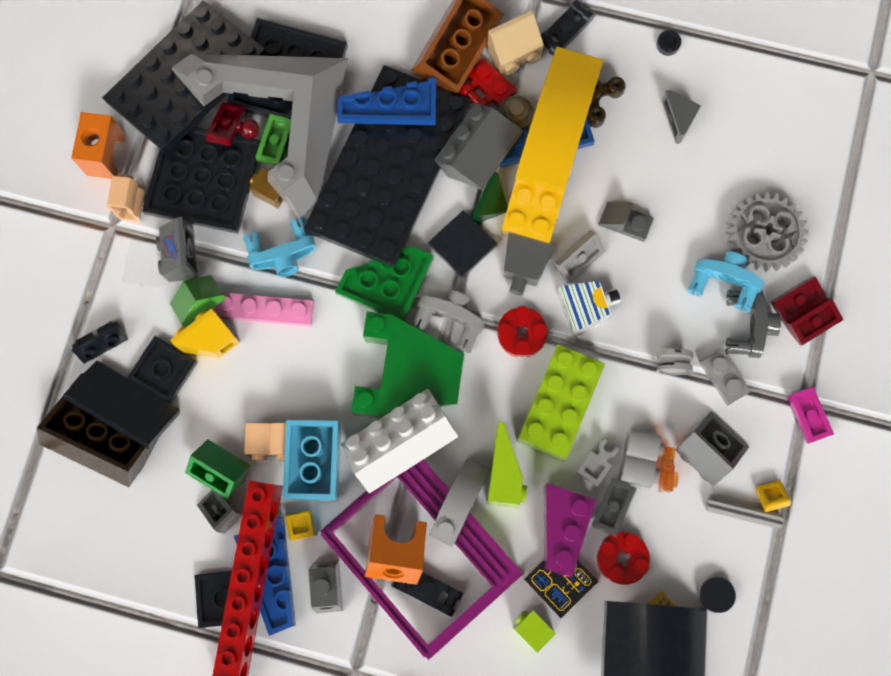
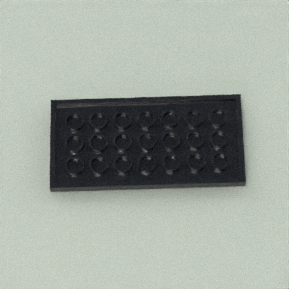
[303,65,471,269]

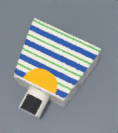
[557,281,621,337]

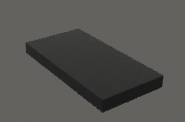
[64,360,180,449]

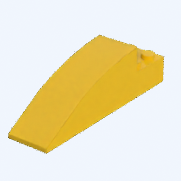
[502,47,604,243]

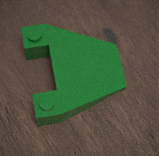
[351,311,464,419]

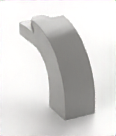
[429,458,491,547]

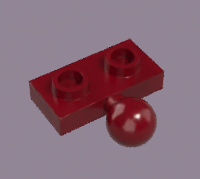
[206,102,260,146]

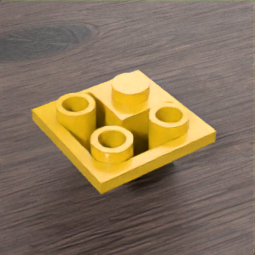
[170,308,240,358]

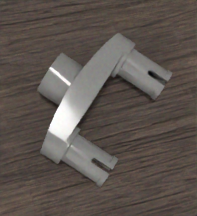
[411,290,485,353]

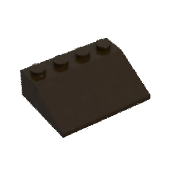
[36,373,159,487]

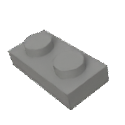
[554,231,605,283]
[700,349,751,406]

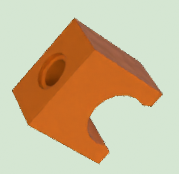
[71,112,126,179]
[365,514,427,585]

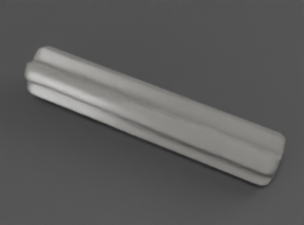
[706,497,784,529]

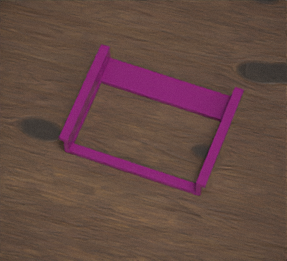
[320,459,523,660]

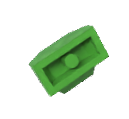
[255,114,291,166]

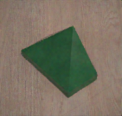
[473,172,508,223]

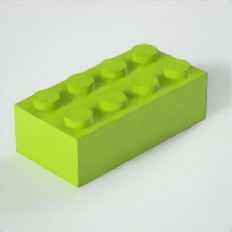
[517,344,605,461]

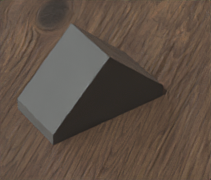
[662,90,701,144]
[197,490,242,534]

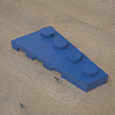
[234,516,296,636]

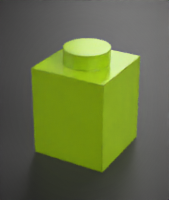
[513,610,556,653]

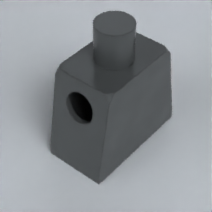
[503,232,555,295]
[309,561,343,614]

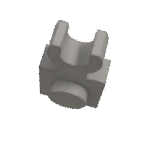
[576,439,619,487]

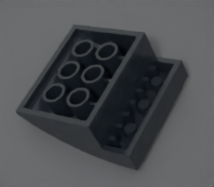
[601,601,707,676]

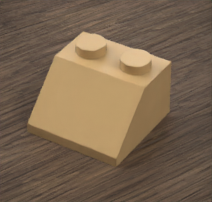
[487,10,544,75]

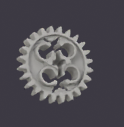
[725,192,809,272]

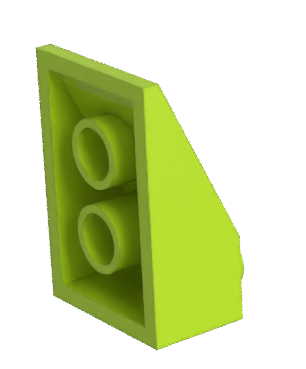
[487,421,527,508]

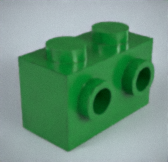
[185,439,251,499]

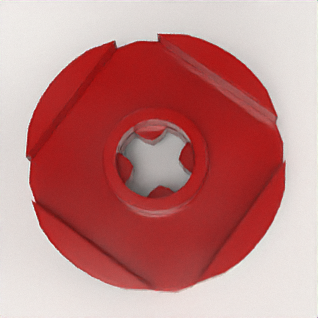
[497,306,548,357]
[596,532,650,585]

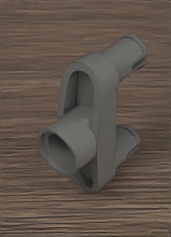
[725,290,781,358]

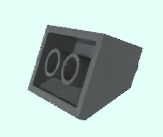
[435,103,523,190]

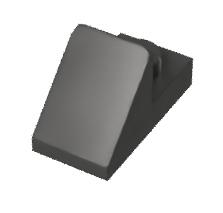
[598,202,654,242]

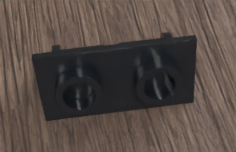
[71,320,128,364]

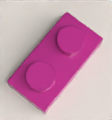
[787,386,834,444]

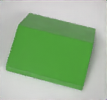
[170,275,226,326]

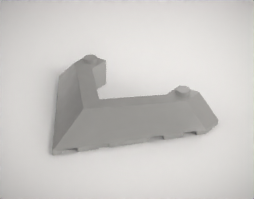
[172,54,348,218]

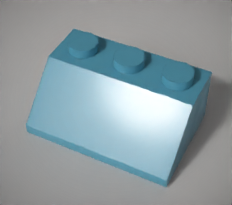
[283,420,341,501]

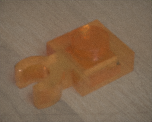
[658,447,678,493]

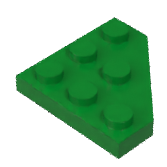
[335,246,434,322]

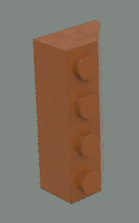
[411,0,504,93]

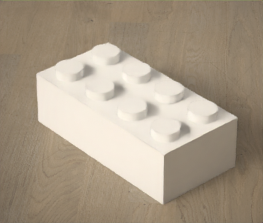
[341,389,458,493]

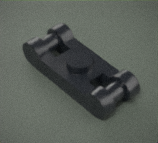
[541,0,595,56]
[391,572,464,617]

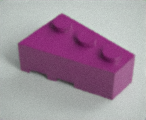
[543,483,596,578]

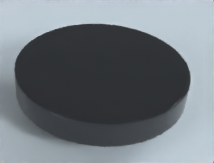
[699,577,736,613]

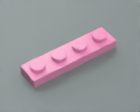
[212,292,314,327]

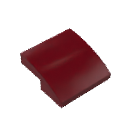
[770,277,844,345]

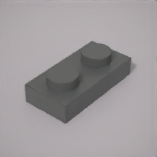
[592,478,637,537]

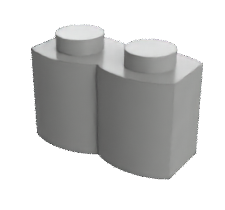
[618,430,664,488]

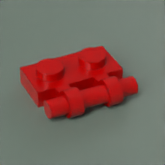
[459,58,517,108]

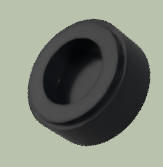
[656,30,681,56]

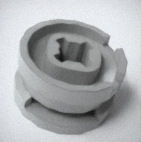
[656,348,693,375]

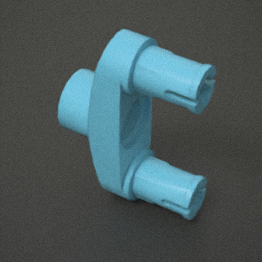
[243,217,316,277]
[687,251,764,313]

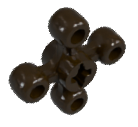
[587,76,626,128]

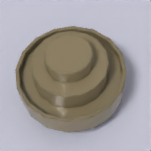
[499,95,534,129]

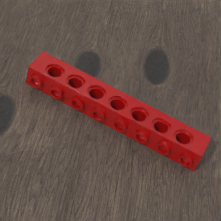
[212,480,283,676]

